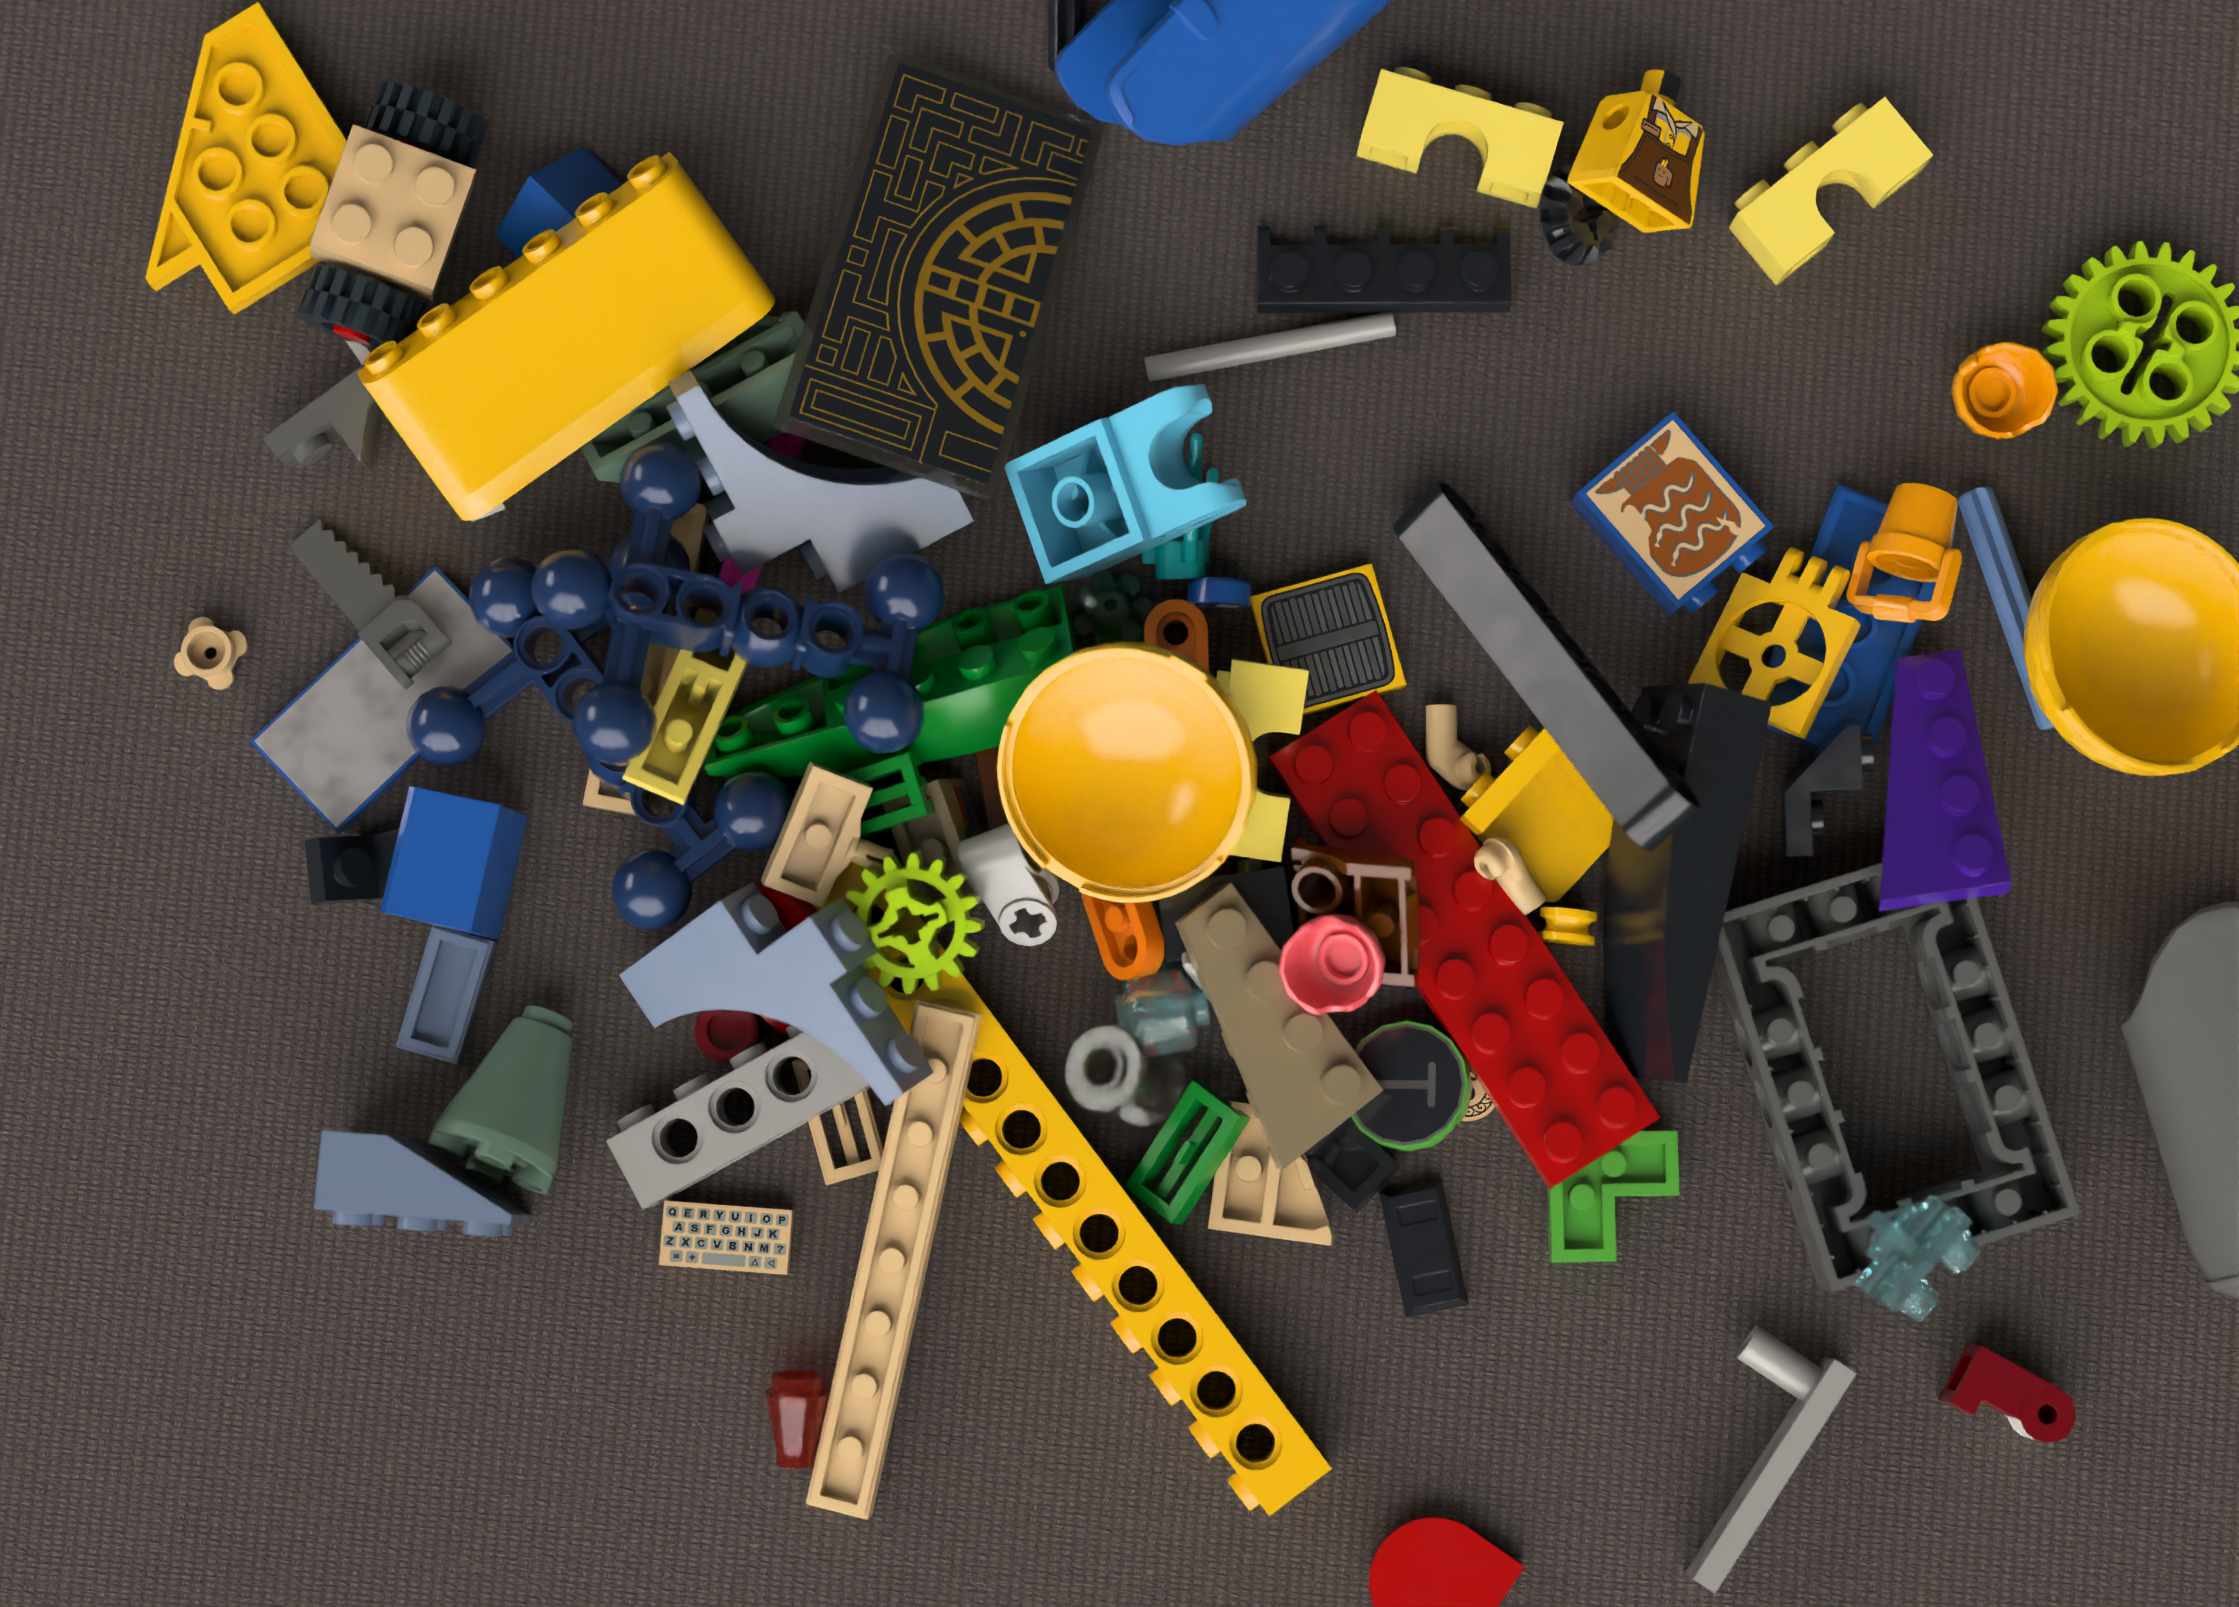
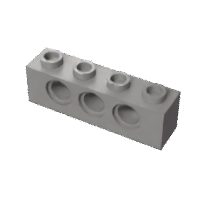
[606,1025,871,1209]

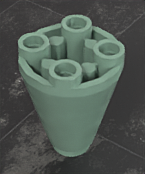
[427,1005,573,1194]

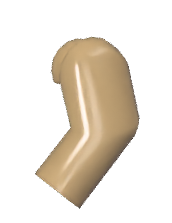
[1474,836,1547,915]

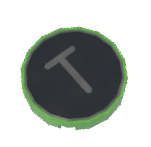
[1351,1021,1473,1151]

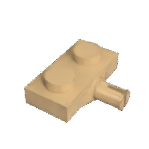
[761,761,894,908]

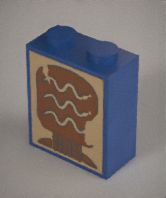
[1570,411,1774,618]

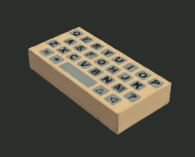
[659,1200,794,1275]

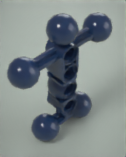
[531,442,945,764]
[406,534,794,931]

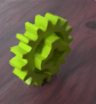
[846,850,985,994]

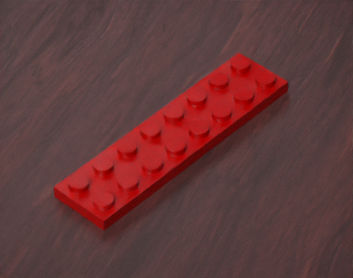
[1268,690,1660,1190]

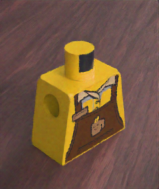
[1567,70,1705,233]

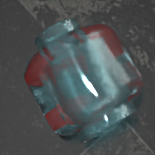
[1114,969,1210,1058]

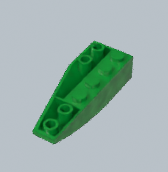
[704,585,1080,777]

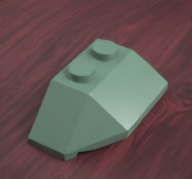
[581,311,813,483]

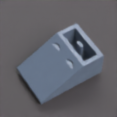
[314,1130,531,1237]

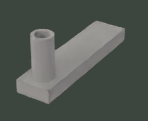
[1685,1325,1857,1593]

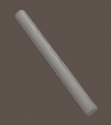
[1144,312,1396,382]

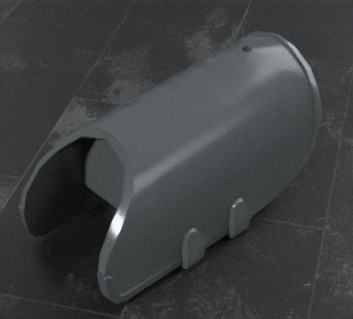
[2119,901,2239,1300]

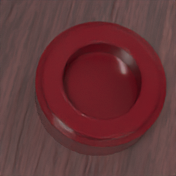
[694,1009,760,1063]

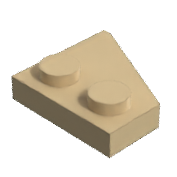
[1208,1101,1334,1246]

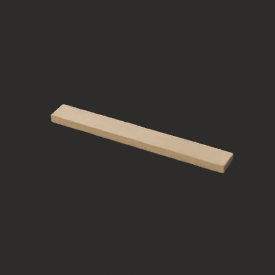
[806,999,983,1520]

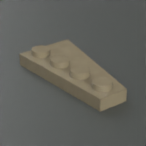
[1175,883,1383,1170]

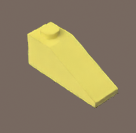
[623,607,748,805]

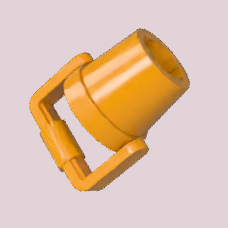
[1846,483,1962,623]

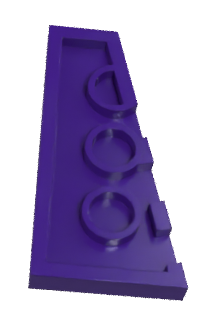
[1879,649,2012,911]

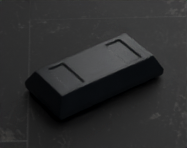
[1379,1178,1469,1318]

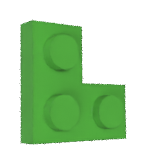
[1547,1131,1679,1262]

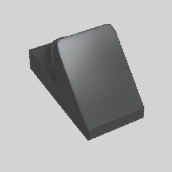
[263,364,381,471]

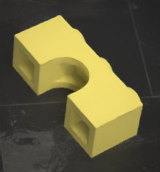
[1357,67,1564,209]
[1729,97,1933,286]
[1216,658,1309,862]

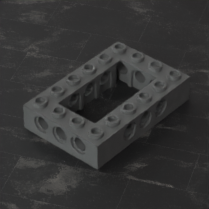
[1713,863,2081,1292]

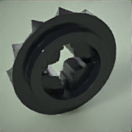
[1539,164,1620,266]

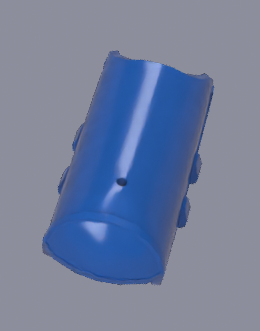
[1055,0,1392,146]

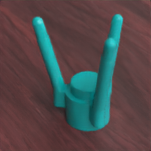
[1141,432,1219,580]

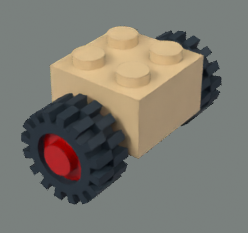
[297,81,488,349]

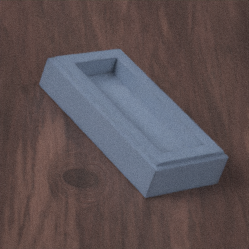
[395,925,497,1065]

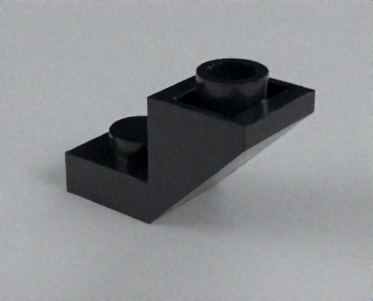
[1780,717,1874,856]
[304,828,400,905]

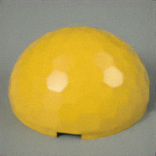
[2023,518,2239,776]
[997,642,1258,902]

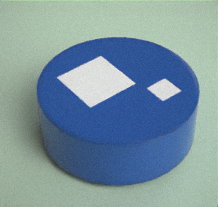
[1187,577,1251,610]

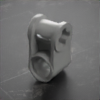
[958,823,1060,946]

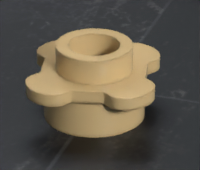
[174,617,248,690]

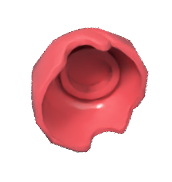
[1279,914,1386,1015]

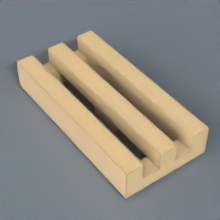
[792,1059,884,1185]

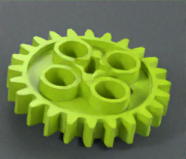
[2041,241,2239,449]

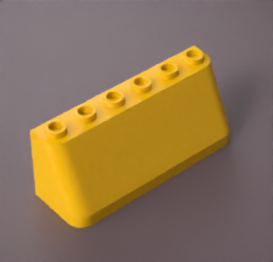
[356,152,775,521]

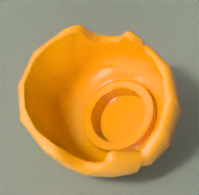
[1951,342,2059,439]

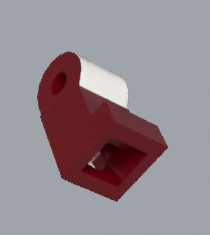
[1938,1342,2076,1443]

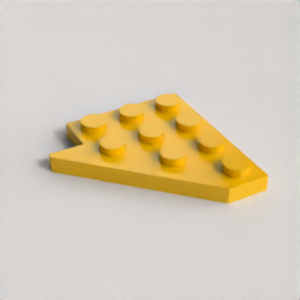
[145,2,347,315]

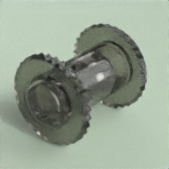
[1064,1023,1187,1128]

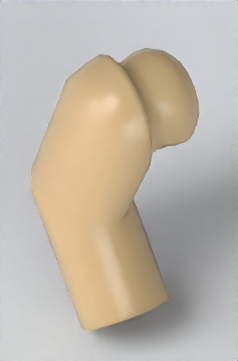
[1426,704,1492,791]

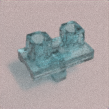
[1854,1194,1981,1321]

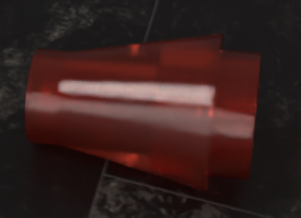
[765,1370,830,1469]

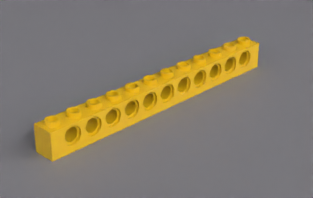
[811,855,1332,1516]

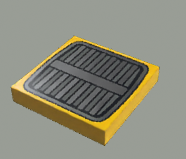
[1250,563,1406,715]

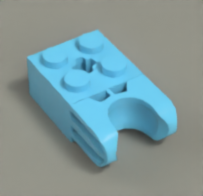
[1003,384,1247,584]

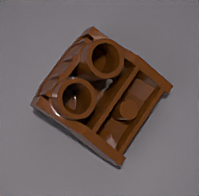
[1291,838,1420,987]

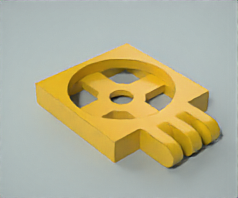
[1687,547,1861,740]

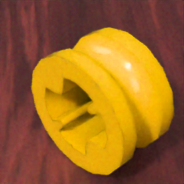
[1538,907,1598,946]

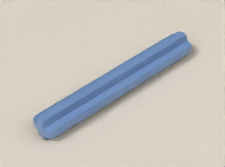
[1958,486,2054,730]

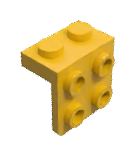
[1459,725,1613,903]

